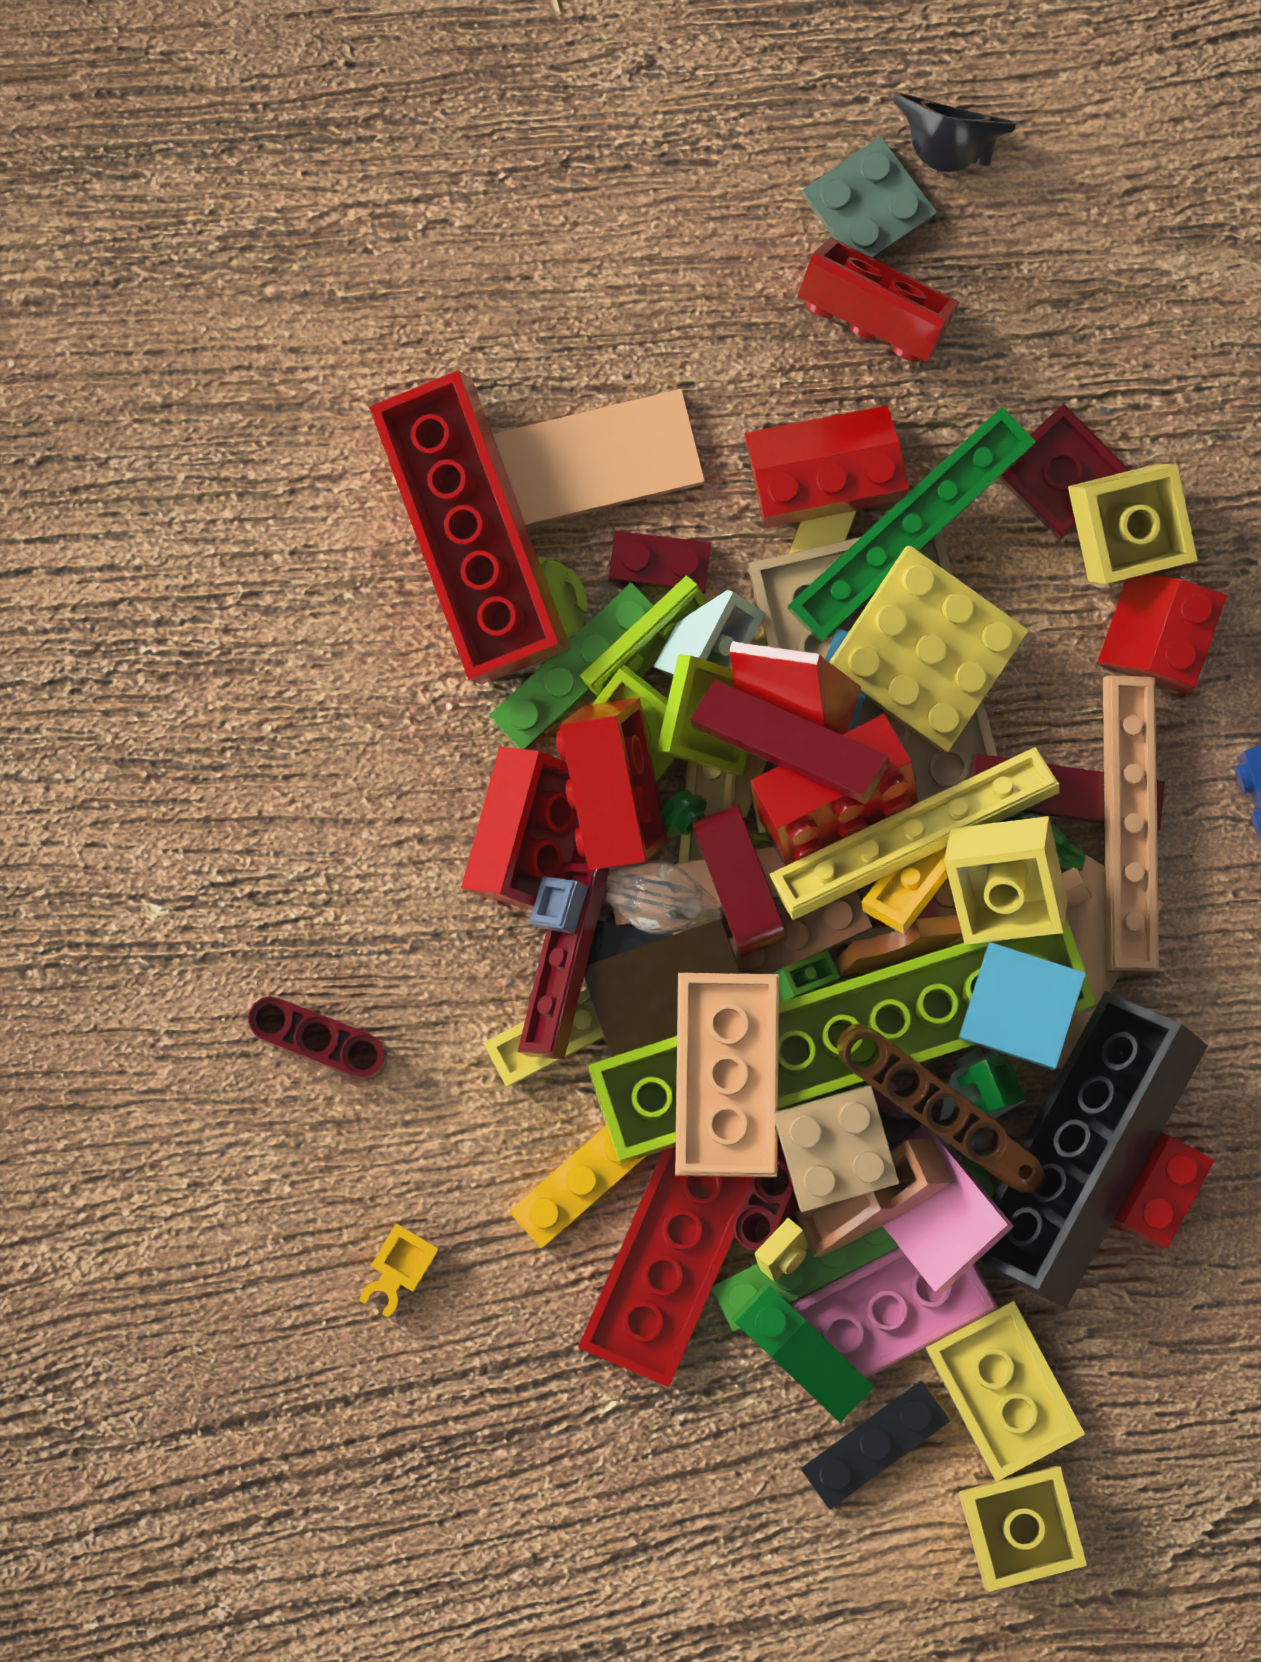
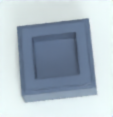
[529,876,589,934]

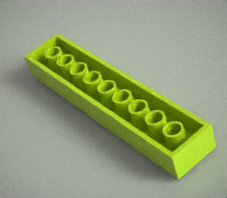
[588,917,1097,1165]

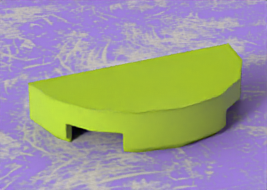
[538,557,588,641]

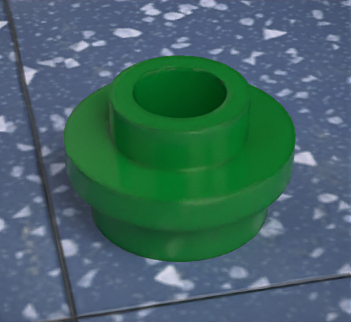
[660,790,707,836]

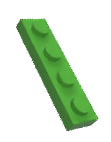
[489,583,654,750]

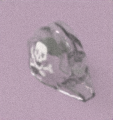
[603,861,723,935]

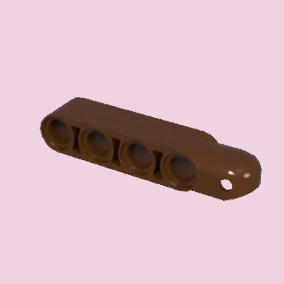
[837,1024,1046,1193]

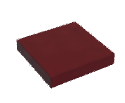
[999,403,1130,541]

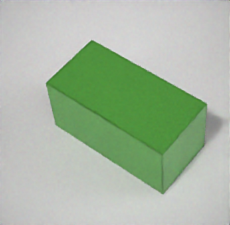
[772,950,841,1003]

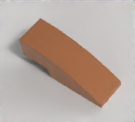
[795,1138,953,1257]

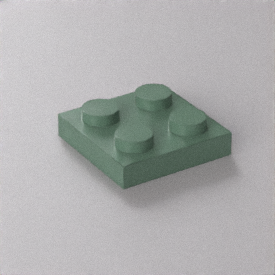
[802,136,937,259]

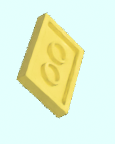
[925,1301,1085,1482]

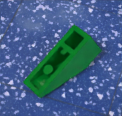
[731,1283,874,1423]

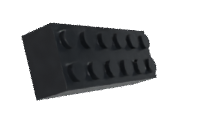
[976,991,1208,1309]

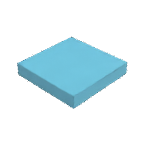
[958,942,1086,1070]

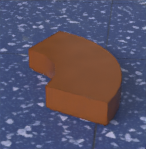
[836,915,962,976]

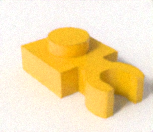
[360,1223,440,1317]

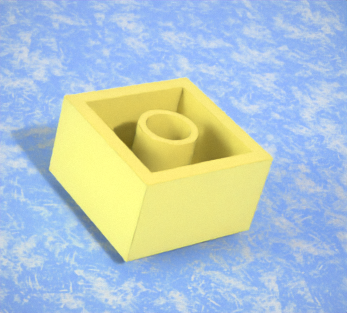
[1068,463,1198,584]
[944,816,1068,945]
[959,1466,1087,1592]

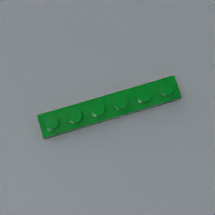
[787,407,1036,643]

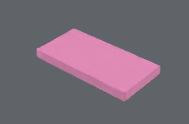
[873,1078,1014,1294]
[790,1247,998,1378]

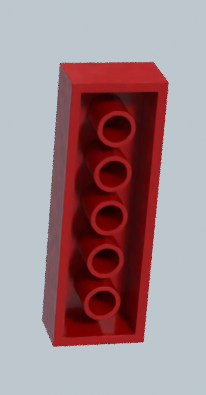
[369,370,571,685]

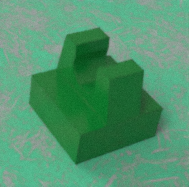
[957,1054,1026,1113]

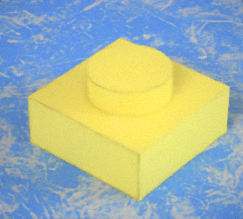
[754,1218,809,1282]

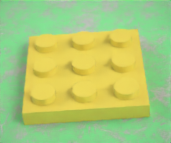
[829,546,1029,752]

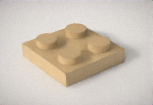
[772,1085,899,1212]

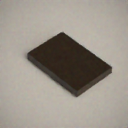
[584,919,741,1057]

